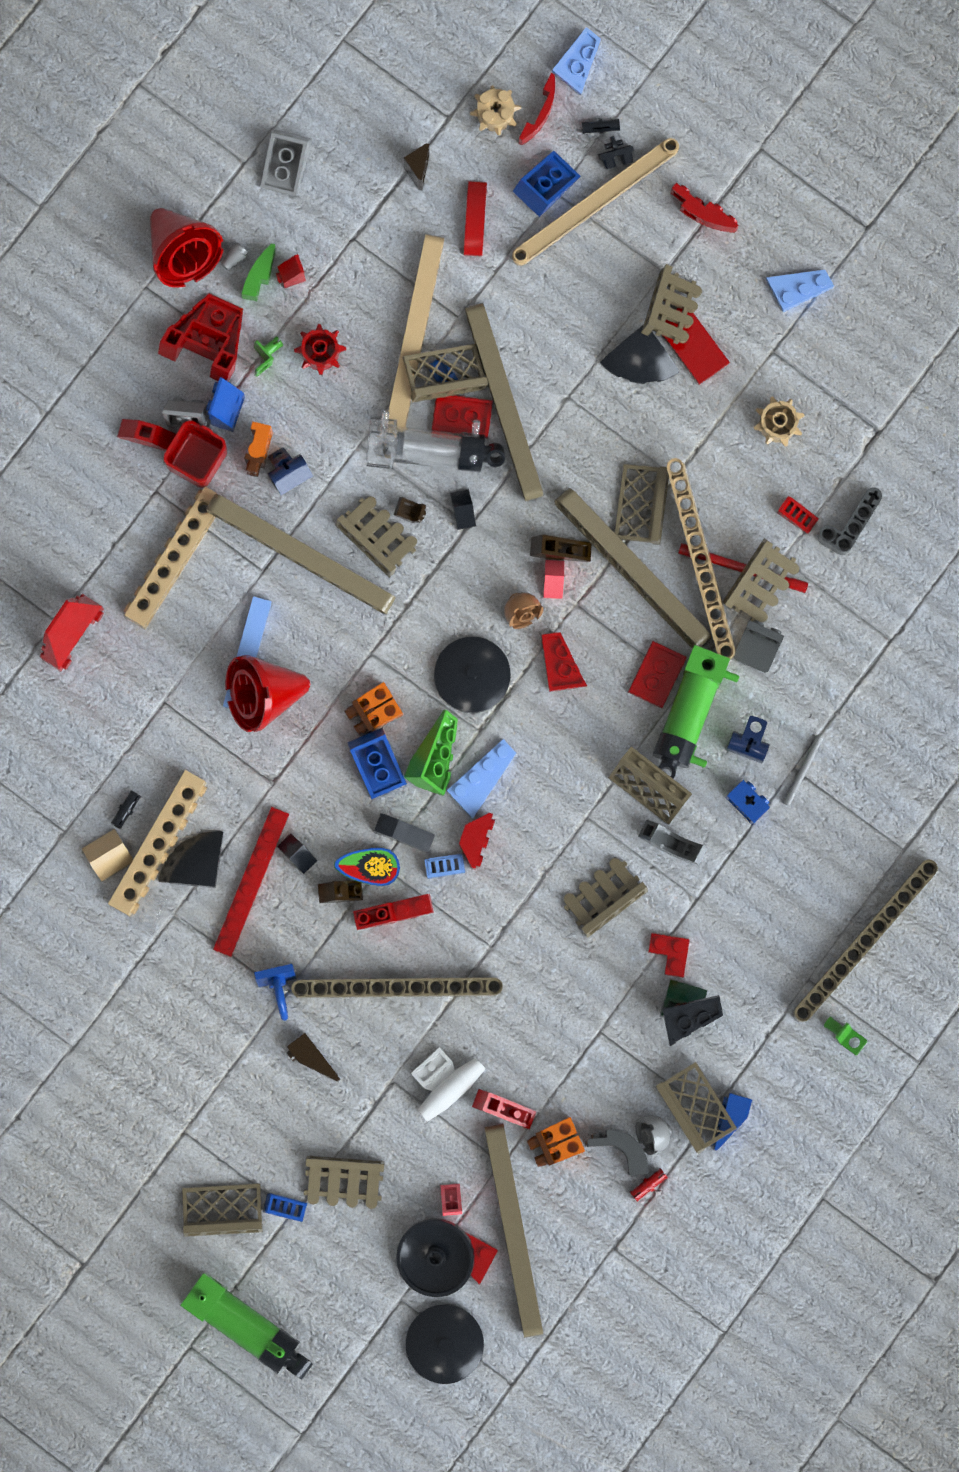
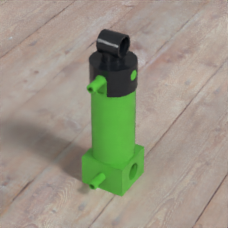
[653,645,740,779]
[180,1273,313,1380]

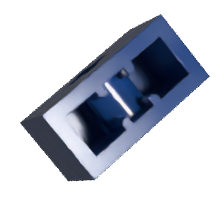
[726,780,770,825]

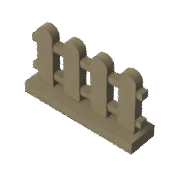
[641,264,702,344]
[335,496,417,578]
[722,538,799,623]
[564,858,648,938]
[304,1156,385,1209]

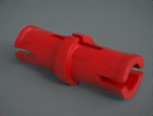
[630,1168,668,1202]

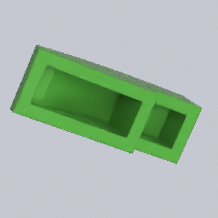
[242,243,276,302]

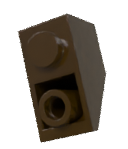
[318,881,363,903]

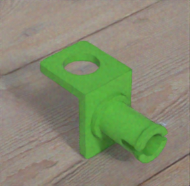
[254,337,283,377]
[824,1017,867,1055]

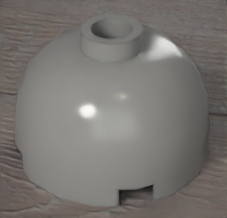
[636,1115,672,1155]

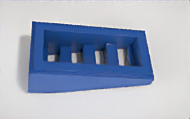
[263,1193,307,1222]

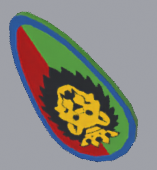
[334,848,400,886]

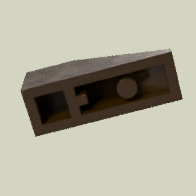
[530,534,592,562]
[286,1033,341,1082]

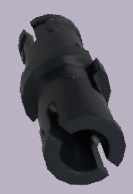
[582,119,620,134]
[111,790,141,829]

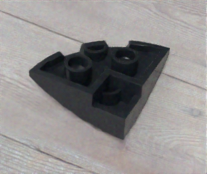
[600,325,680,384]
[159,831,224,888]

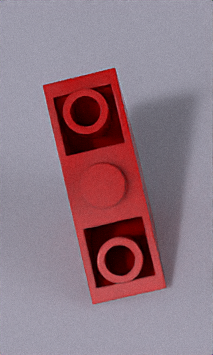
[117,419,176,451]
[459,813,495,870]

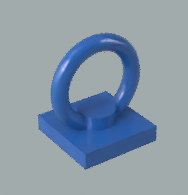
[254,964,297,1021]

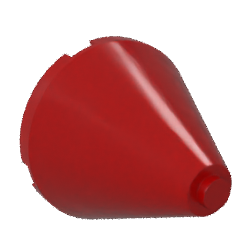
[150,208,223,288]
[225,655,311,732]

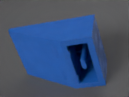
[206,377,245,432]

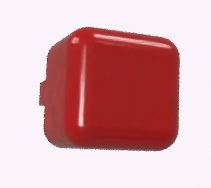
[164,421,227,488]

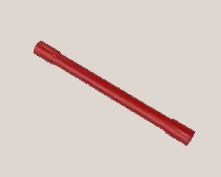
[678,543,808,593]

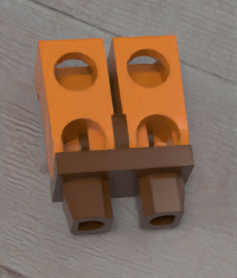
[244,421,273,477]
[345,682,403,735]
[527,1117,585,1167]

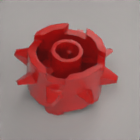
[294,324,346,375]

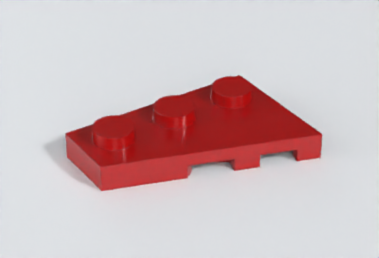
[541,632,587,692]
[465,1232,498,1285]

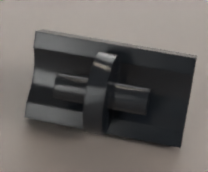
[598,136,634,169]

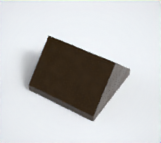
[404,143,430,191]

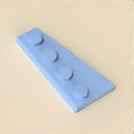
[447,739,516,819]

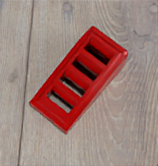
[777,496,819,534]

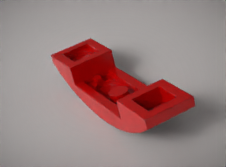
[519,73,555,145]
[464,181,487,256]

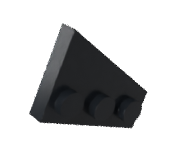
[662,995,723,1046]

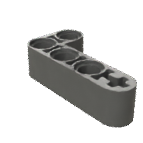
[818,487,882,555]

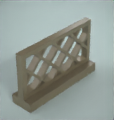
[403,344,488,403]
[615,464,669,545]
[608,747,692,825]
[656,1062,737,1154]
[182,1184,263,1237]

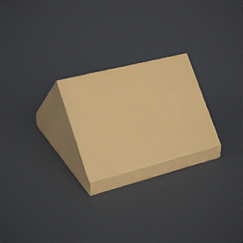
[82,829,133,882]

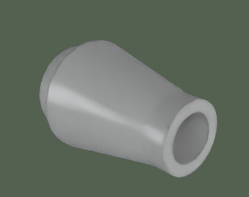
[221,242,248,270]

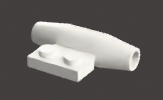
[411,1047,485,1121]

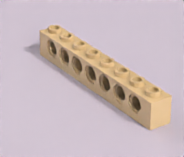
[124,487,217,630]
[108,770,207,917]

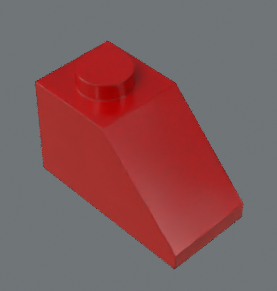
[275,254,306,288]

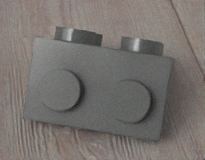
[734,620,784,673]

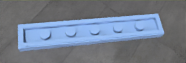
[223,596,272,708]

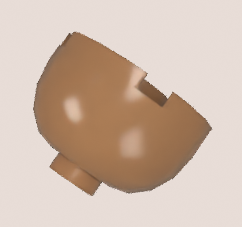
[504,593,543,629]

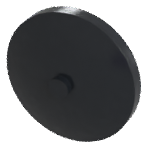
[434,637,511,713]
[396,1218,475,1297]
[406,1304,484,1384]

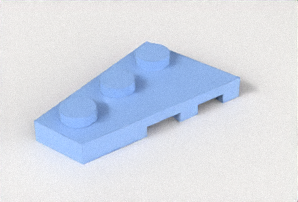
[551,27,601,95]
[766,270,834,312]

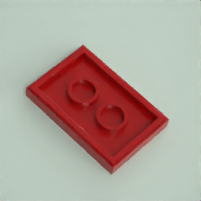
[432,395,493,439]
[628,641,687,709]

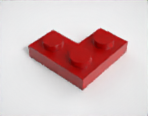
[648,933,690,978]

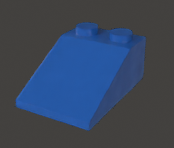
[513,151,581,217]
[347,727,407,799]

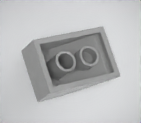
[260,129,312,197]
[163,398,207,427]

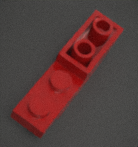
[671,183,739,233]
[353,894,434,930]

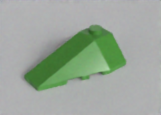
[404,710,458,796]

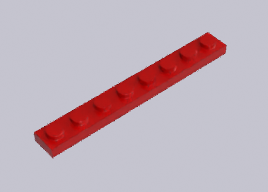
[213,807,289,957]

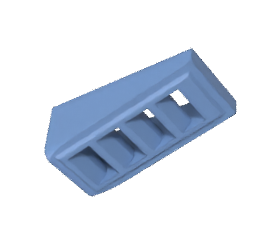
[424,854,465,879]

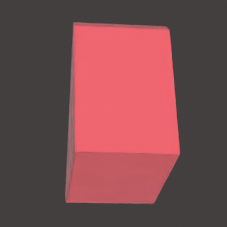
[543,560,564,599]
[440,1184,462,1216]

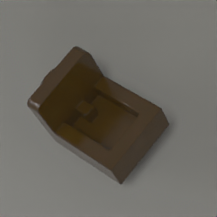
[393,497,426,523]

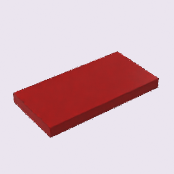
[661,308,730,385]

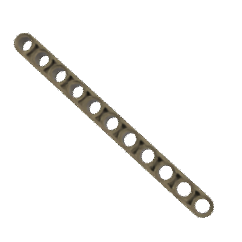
[465,303,544,502]
[554,488,711,649]
[206,494,396,615]
[793,859,938,1023]
[291,978,503,998]
[484,1124,543,1338]

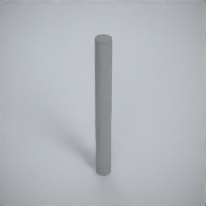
[783,735,824,806]

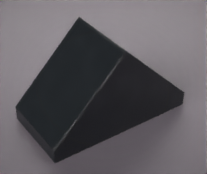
[450,489,476,530]
[277,834,317,874]

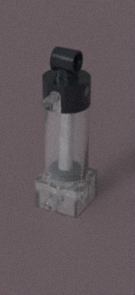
[366,410,505,472]

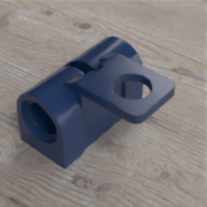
[268,448,313,496]
[726,716,770,763]

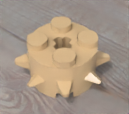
[470,85,521,135]
[754,397,804,447]

